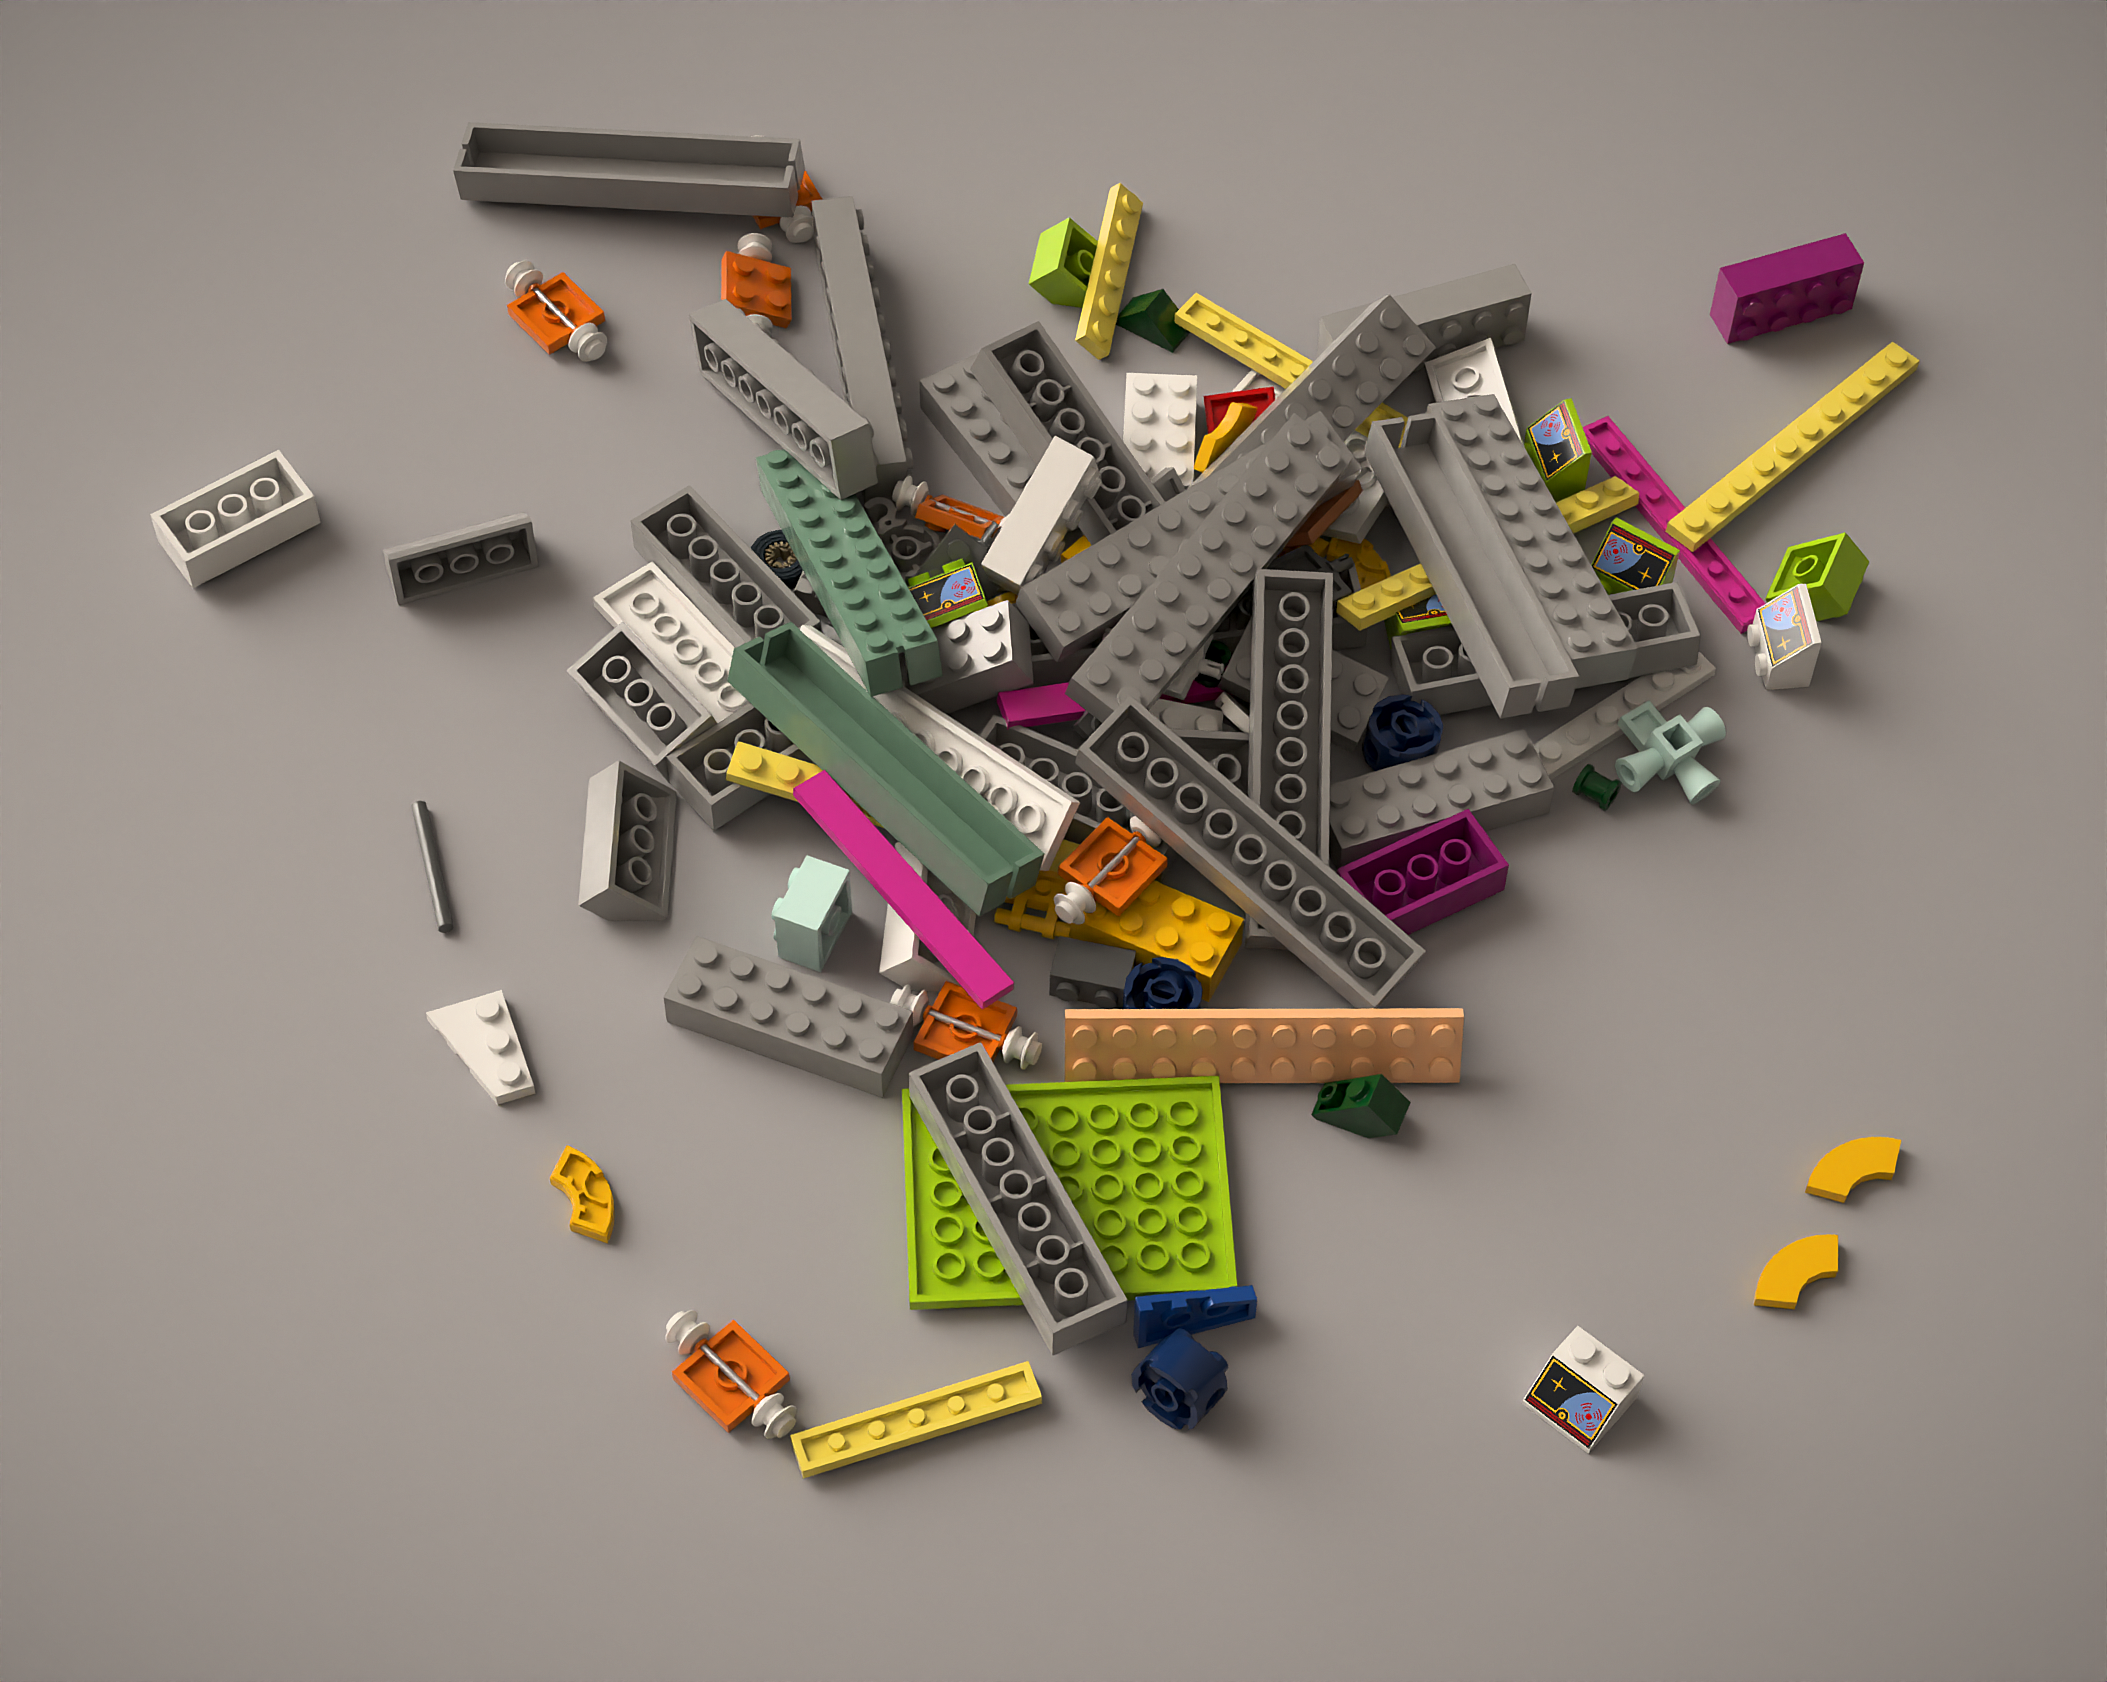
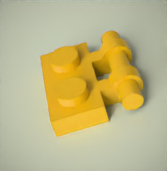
[994,870,1070,939]

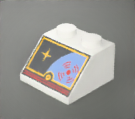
[1747,584,1822,690]
[1522,1326,1645,1454]

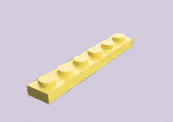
[1075,183,1143,360]
[790,1361,1042,1479]

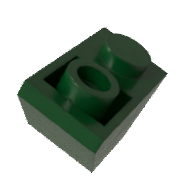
[1311,1074,1411,1139]

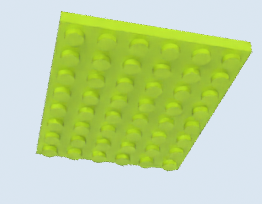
[902,1076,1237,1310]

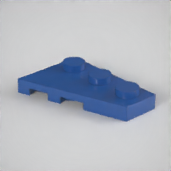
[1133,1285,1257,1349]

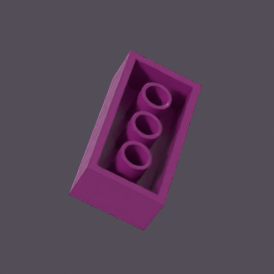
[1710,233,1864,344]
[1336,809,1509,935]

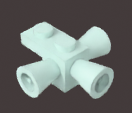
[1615,700,1726,804]

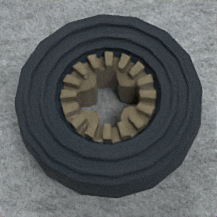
[751,529,803,589]

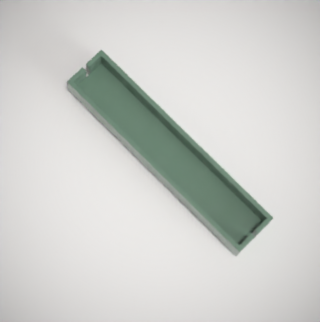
[756,449,943,697]
[727,622,1045,916]

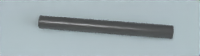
[411,801,453,933]

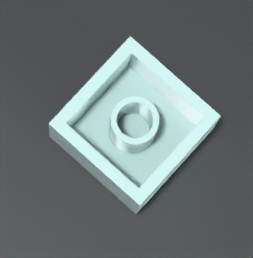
[771,855,852,972]

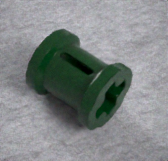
[1194,640,1231,688]
[1572,763,1622,811]

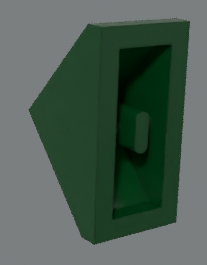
[1116,289,1190,353]

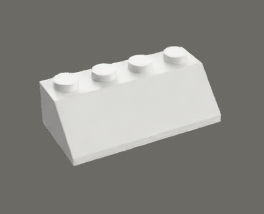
[879,842,976,992]

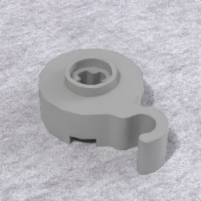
[864,497,941,587]

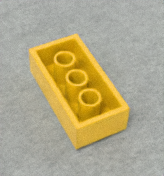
[1070,881,1244,1002]

